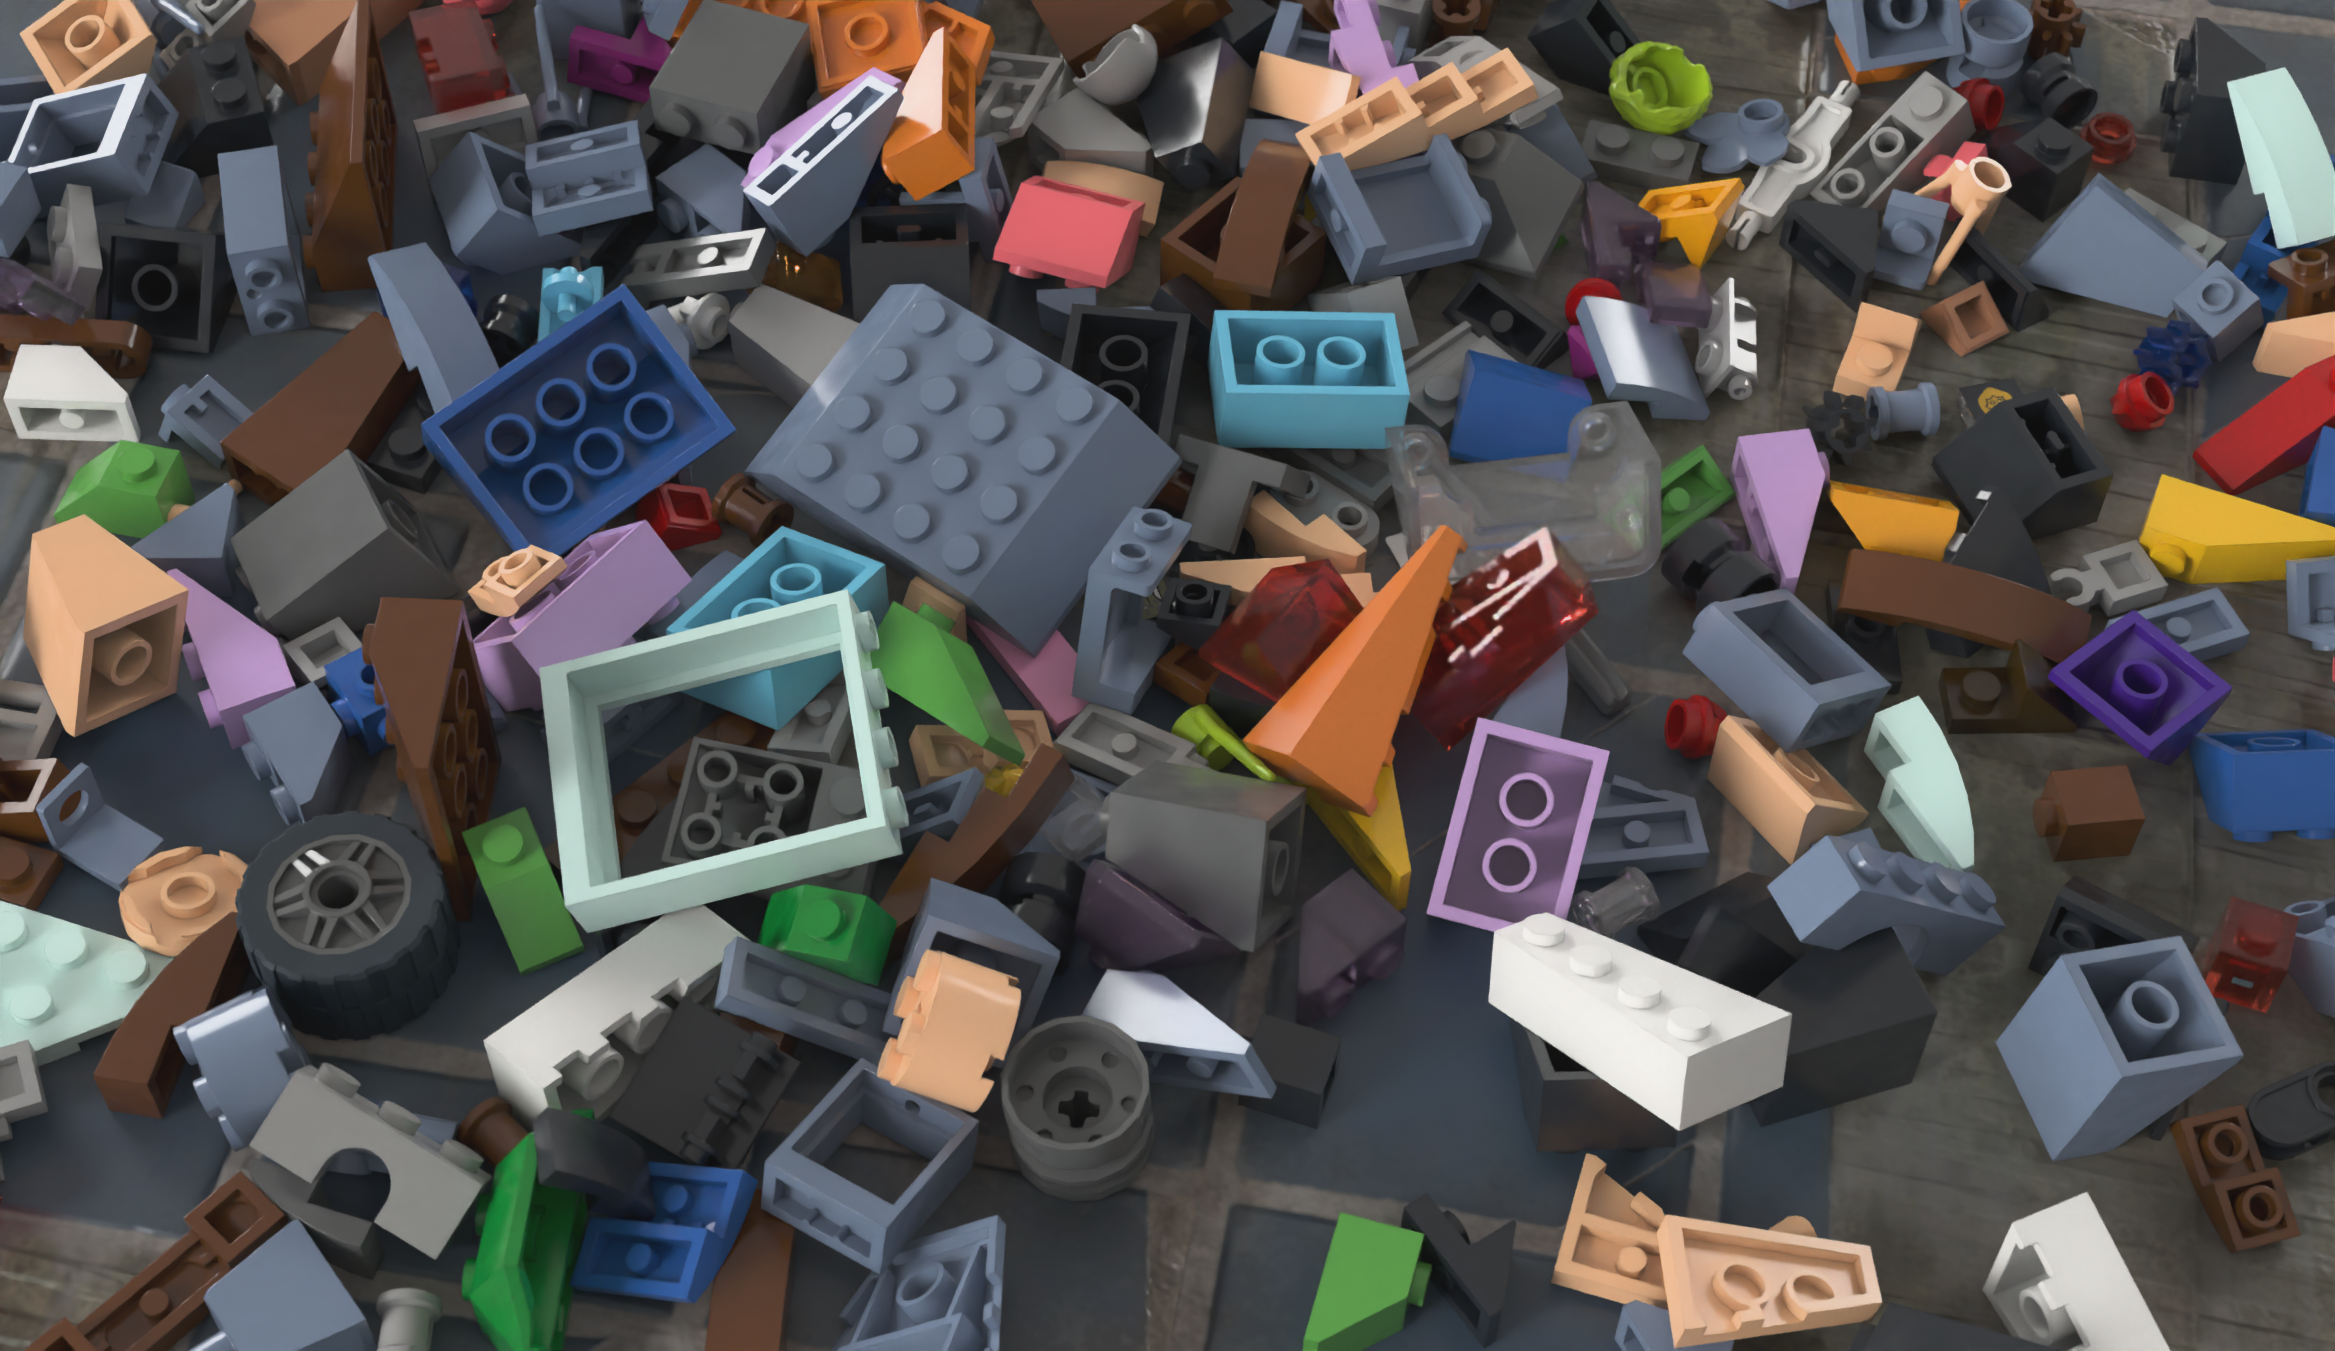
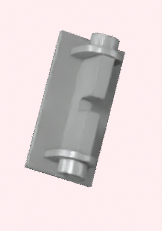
[1694,277,1758,400]

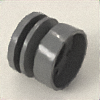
[1001,1015,1155,1202]

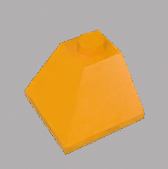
[1826,480,1959,562]

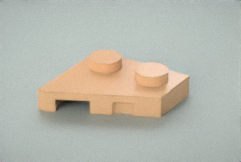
[1551,1153,1669,1310]

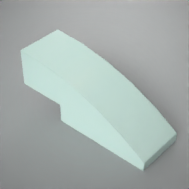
[2227,67,2335,249]
[1864,695,1974,873]

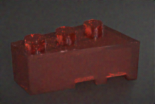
[408,0,516,115]
[1410,526,1599,752]

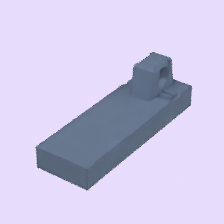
[714,936,898,1066]

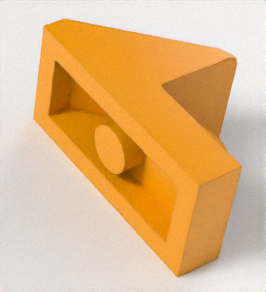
[1622,178,1745,271]

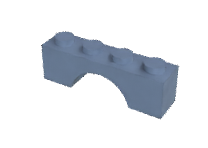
[1767,834,2006,976]

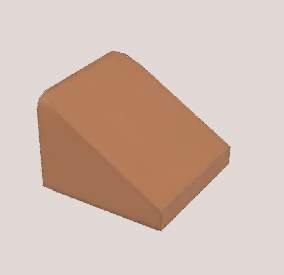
[1920,281,2010,357]

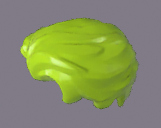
[1609,41,1713,135]

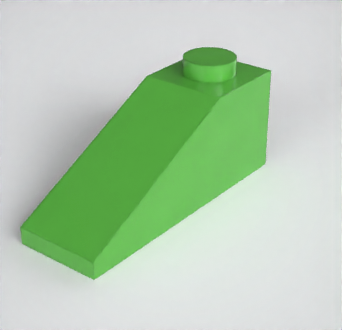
[870,601,1025,766]

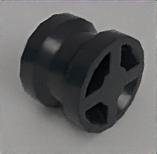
[479,294,540,368]

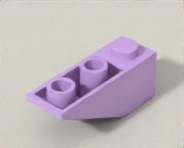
[167,569,296,749]

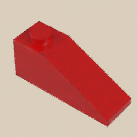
[2192,355,2335,496]

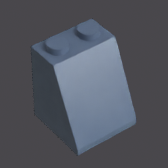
[1996,936,2244,1162]

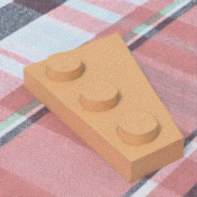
[1657,1214,1882,1348]

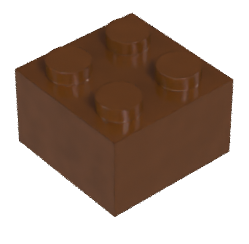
[1160,176,1327,311]

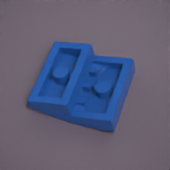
[570,1161,758,1304]

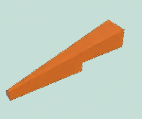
[1242,525,1468,817]

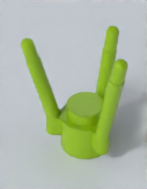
[1171,704,1308,804]

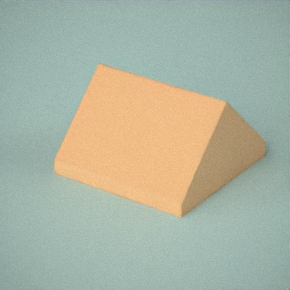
[19,0,157,94]
[1707,715,1869,865]

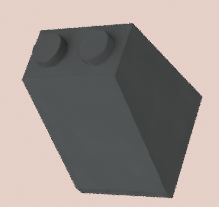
[649,0,815,155]
[229,449,460,640]
[1100,760,1307,952]

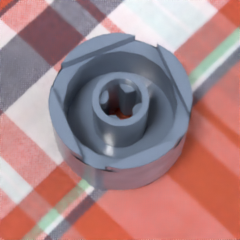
[173,984,314,1152]

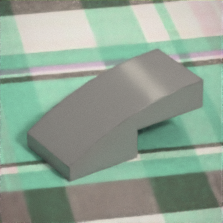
[261,616,362,689]

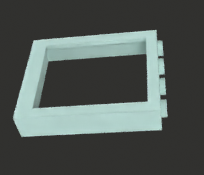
[539,589,909,933]

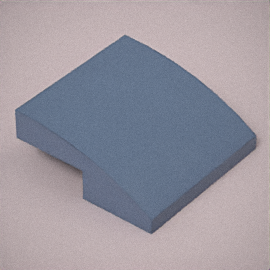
[525,120,653,237]
[1575,295,1710,421]

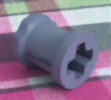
[1865,382,1940,440]

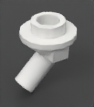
[667,292,730,350]

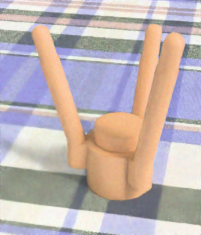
[1882,157,2012,286]

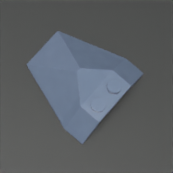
[830,1215,1006,1351]

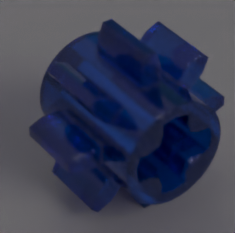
[2133,319,2213,396]

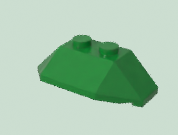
[462,1108,596,1351]

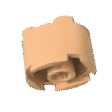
[877,949,1021,1113]

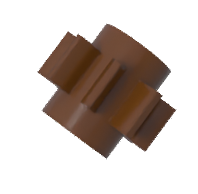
[2026,0,2087,60]

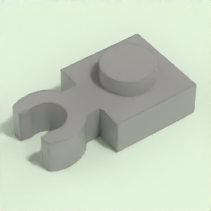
[2048,539,2168,617]

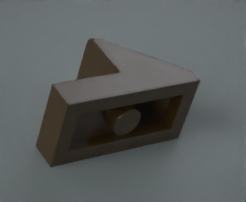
[1938,639,2077,734]

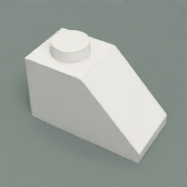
[3,344,141,442]

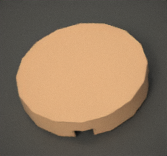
[118,846,248,957]

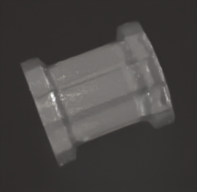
[1571,867,1661,940]

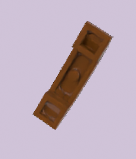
[1212,138,1315,298]
[1837,549,2092,666]
[24,1170,288,1351]

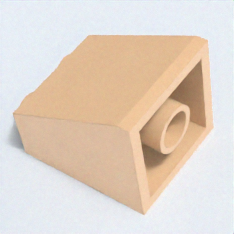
[23,514,189,737]

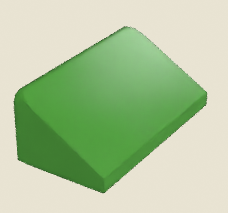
[1600,444,1737,559]

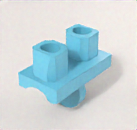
[537,266,604,343]

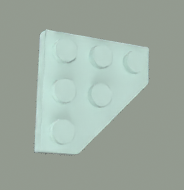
[0,901,175,1067]

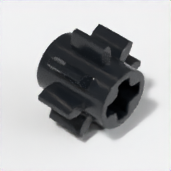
[1802,390,1878,467]

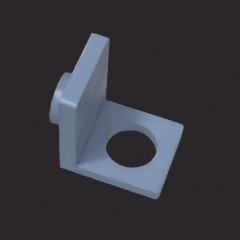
[36,762,166,892]

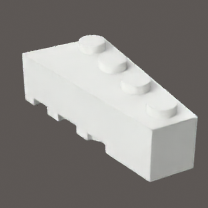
[483,904,751,1133]
[1489,912,1792,1131]
[1982,1192,2170,1351]

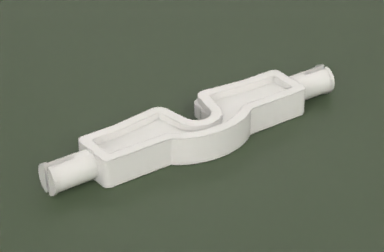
[1726,80,1860,250]

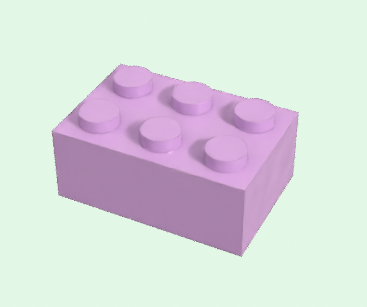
[473,520,692,712]
[1426,717,1610,932]

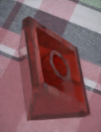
[1199,558,1364,703]

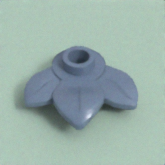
[1684,99,1790,174]

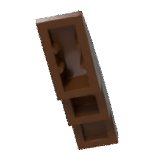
[879,743,1075,971]
[704,1189,798,1351]

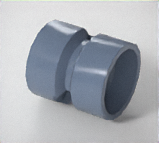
[1946,0,2033,98]

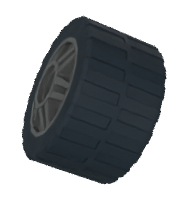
[235,811,461,1041]

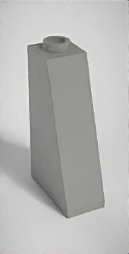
[727,283,860,408]

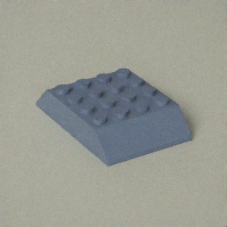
[744,284,1182,658]

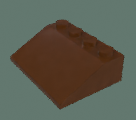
[303,0,398,292]
[362,597,502,922]

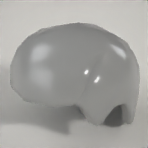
[1073,24,1158,106]

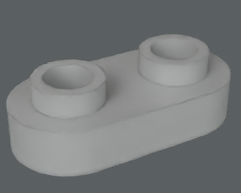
[1270,470,1380,559]

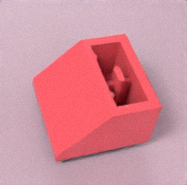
[993,175,1146,293]

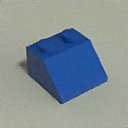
[2188,729,2335,842]

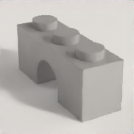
[249,1063,492,1260]

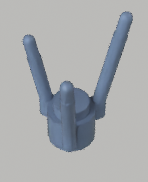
[136,0,254,81]
[503,5,593,142]

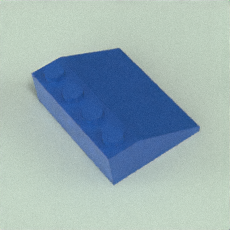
[421,284,737,557]

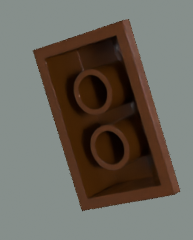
[1031,0,1234,78]

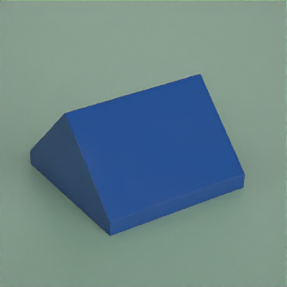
[1448,349,1592,486]

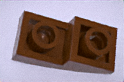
[2169,1104,2301,1254]

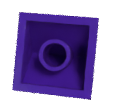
[2048,609,2233,766]

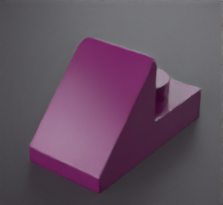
[567,17,672,103]

